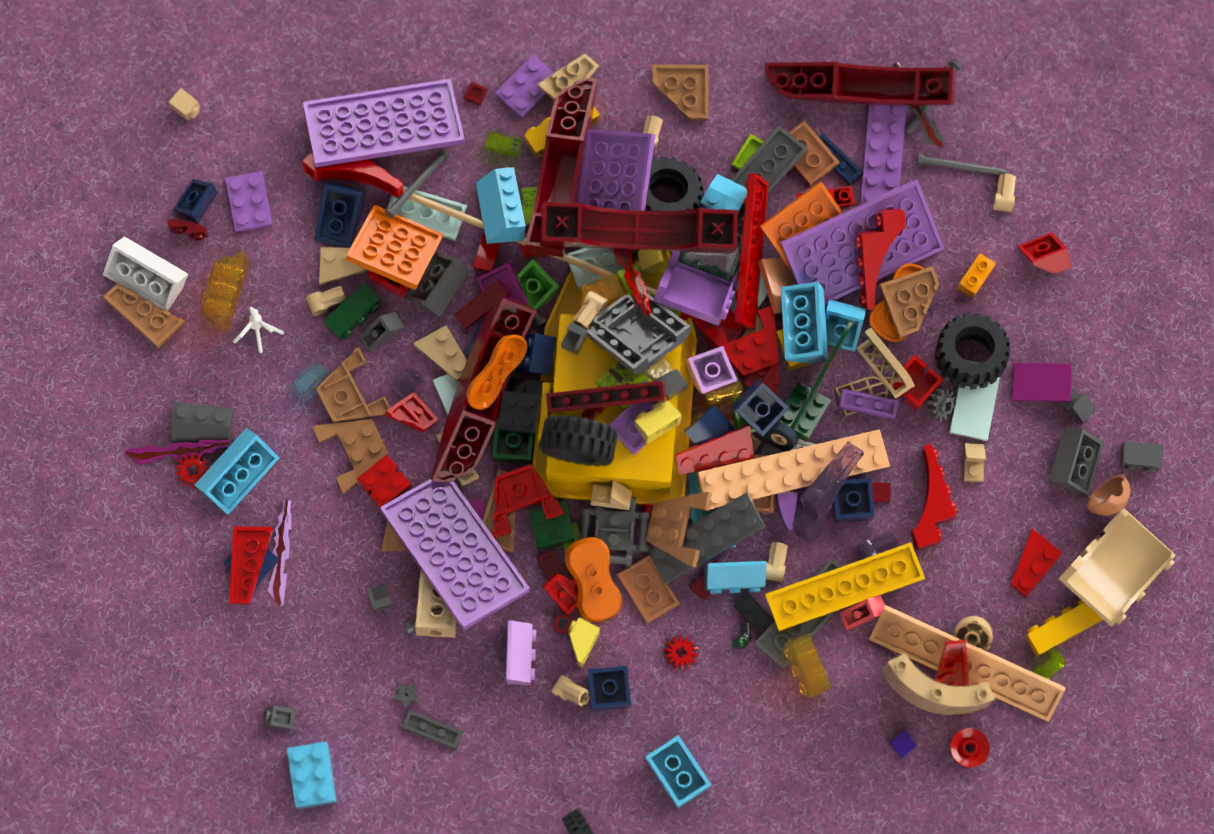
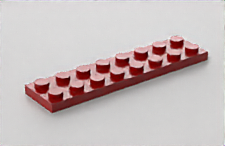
[734,173,769,330]

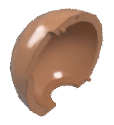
[1087,474,1131,516]

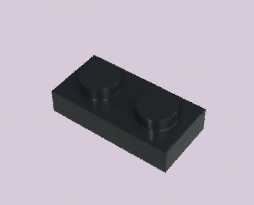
[734,593,774,635]

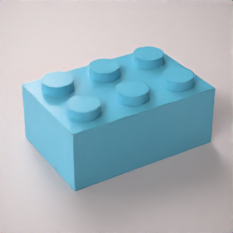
[645,735,711,809]
[287,742,337,809]

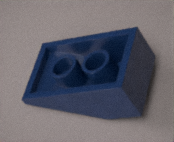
[314,182,366,248]

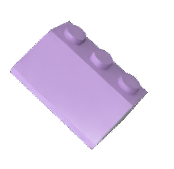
[506,621,536,685]

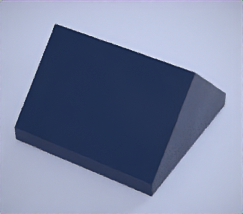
[173,179,218,224]

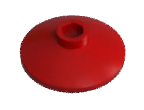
[950,728,990,768]

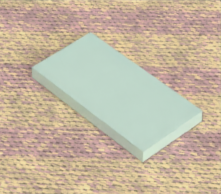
[387,186,467,241]
[949,359,1000,441]

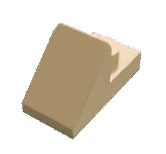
[963,443,986,482]
[591,480,632,510]

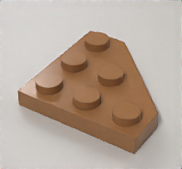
[652,64,709,120]
[879,266,939,339]

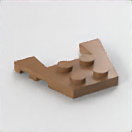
[316,347,391,423]
[313,419,388,494]
[646,492,712,568]

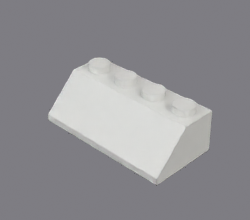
[103,237,188,311]

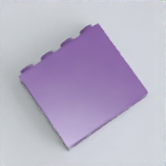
[654,251,738,326]

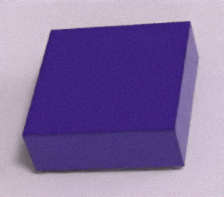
[889,730,917,759]

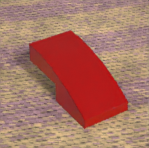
[474,235,500,272]

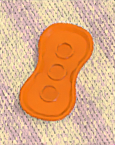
[869,263,924,342]
[466,335,527,410]
[565,537,622,622]

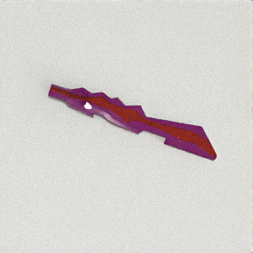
[125,439,229,465]

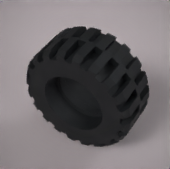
[645,156,704,211]
[935,313,1011,389]
[539,415,618,466]

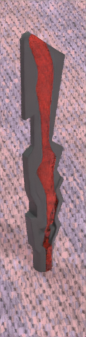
[893,62,946,148]

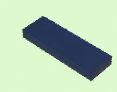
[819,134,863,186]

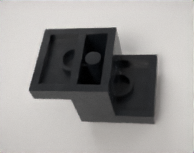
[498,378,550,434]

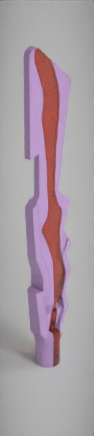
[267,500,292,606]

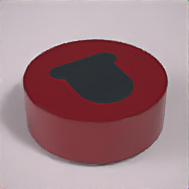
[553,614,572,634]

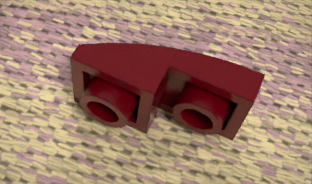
[168,219,209,240]

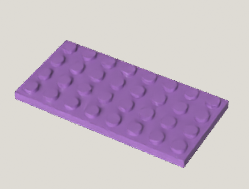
[303,79,465,167]
[780,179,945,304]
[380,479,530,631]

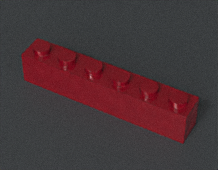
[546,381,667,413]

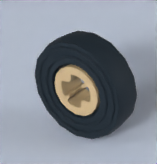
[764,422,798,450]

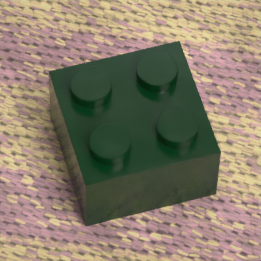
[492,419,534,464]
[528,501,577,551]

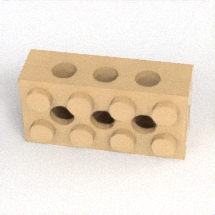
[416,570,457,638]

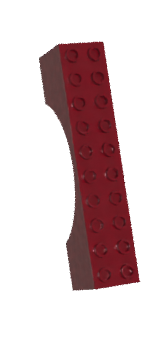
[540,202,738,254]

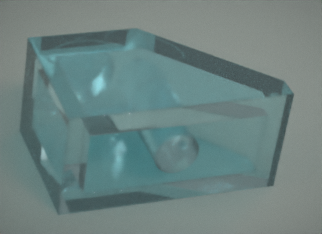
[290,361,331,402]

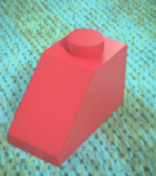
[840,596,885,631]

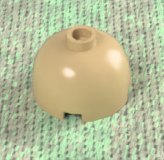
[953,616,993,651]

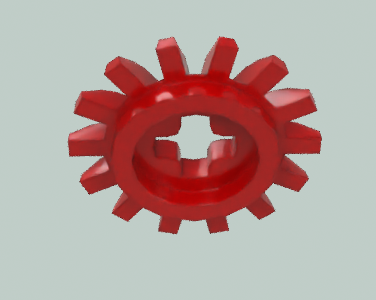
[175,453,210,488]
[664,635,699,670]

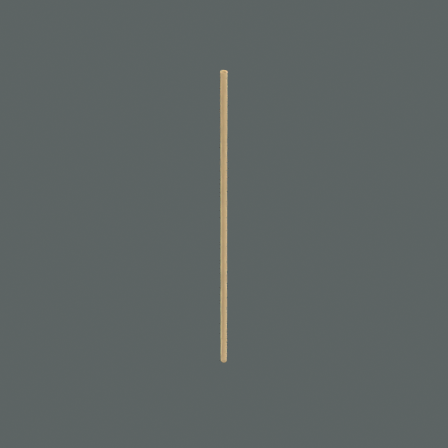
[403,189,657,297]

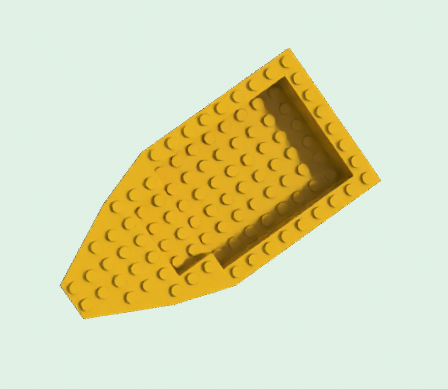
[533,251,697,505]

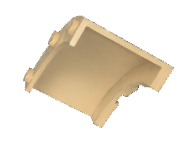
[1059,509,1175,627]
[881,653,995,715]

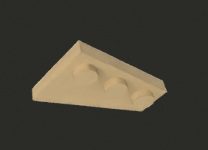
[536,54,599,101]
[319,247,370,285]
[413,325,467,382]

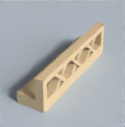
[856,328,915,399]

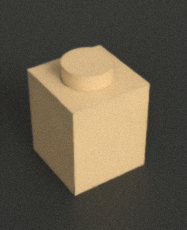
[169,88,200,121]

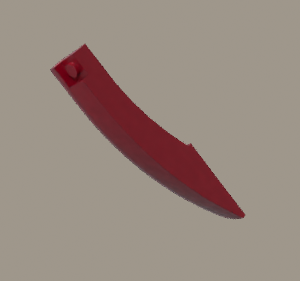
[765,62,956,106]
[525,78,598,259]
[431,294,536,482]

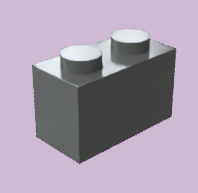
[1120,441,1163,473]

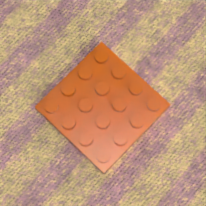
[759,182,843,273]
[345,205,444,290]

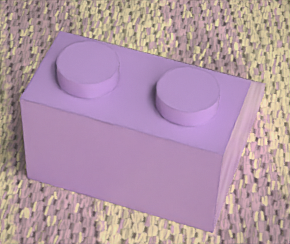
[684,346,737,394]

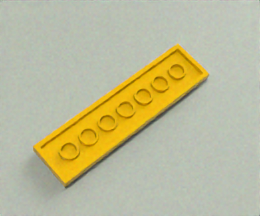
[765,543,925,632]

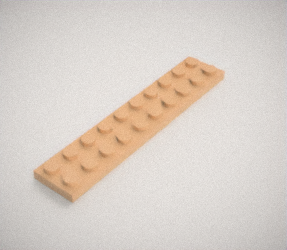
[697,429,890,510]
[869,605,1065,722]

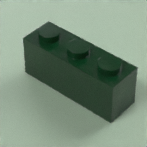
[323,282,382,342]

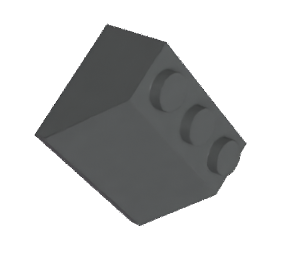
[404,252,471,317]
[172,402,235,450]
[1049,427,1104,496]

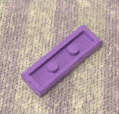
[838,389,899,420]

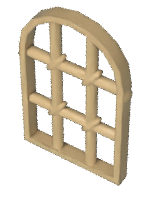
[835,376,888,416]

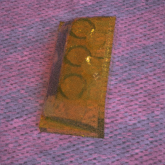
[200,251,250,333]

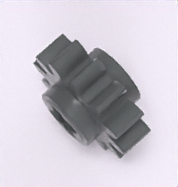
[926,386,956,421]

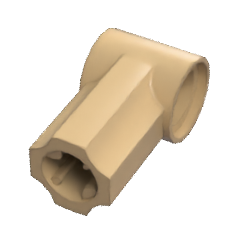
[643,115,663,155]
[993,173,1016,213]
[306,286,346,316]
[573,291,608,330]
[766,542,788,583]
[551,675,590,707]

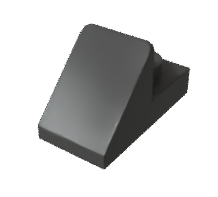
[1058,388,1095,423]

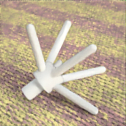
[233,307,284,353]

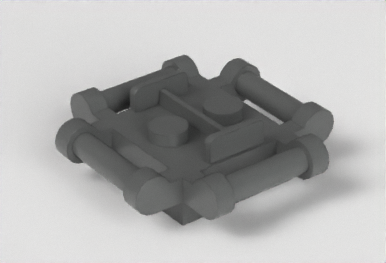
[581,497,650,567]

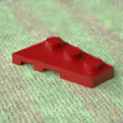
[1011,528,1062,598]
[935,640,969,687]

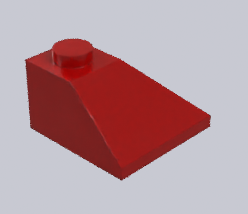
[1018,232,1071,274]

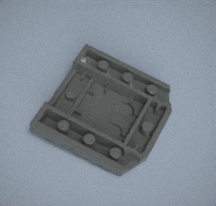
[587,290,691,374]

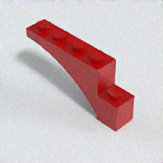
[302,152,404,199]
[855,208,906,310]
[911,444,958,551]

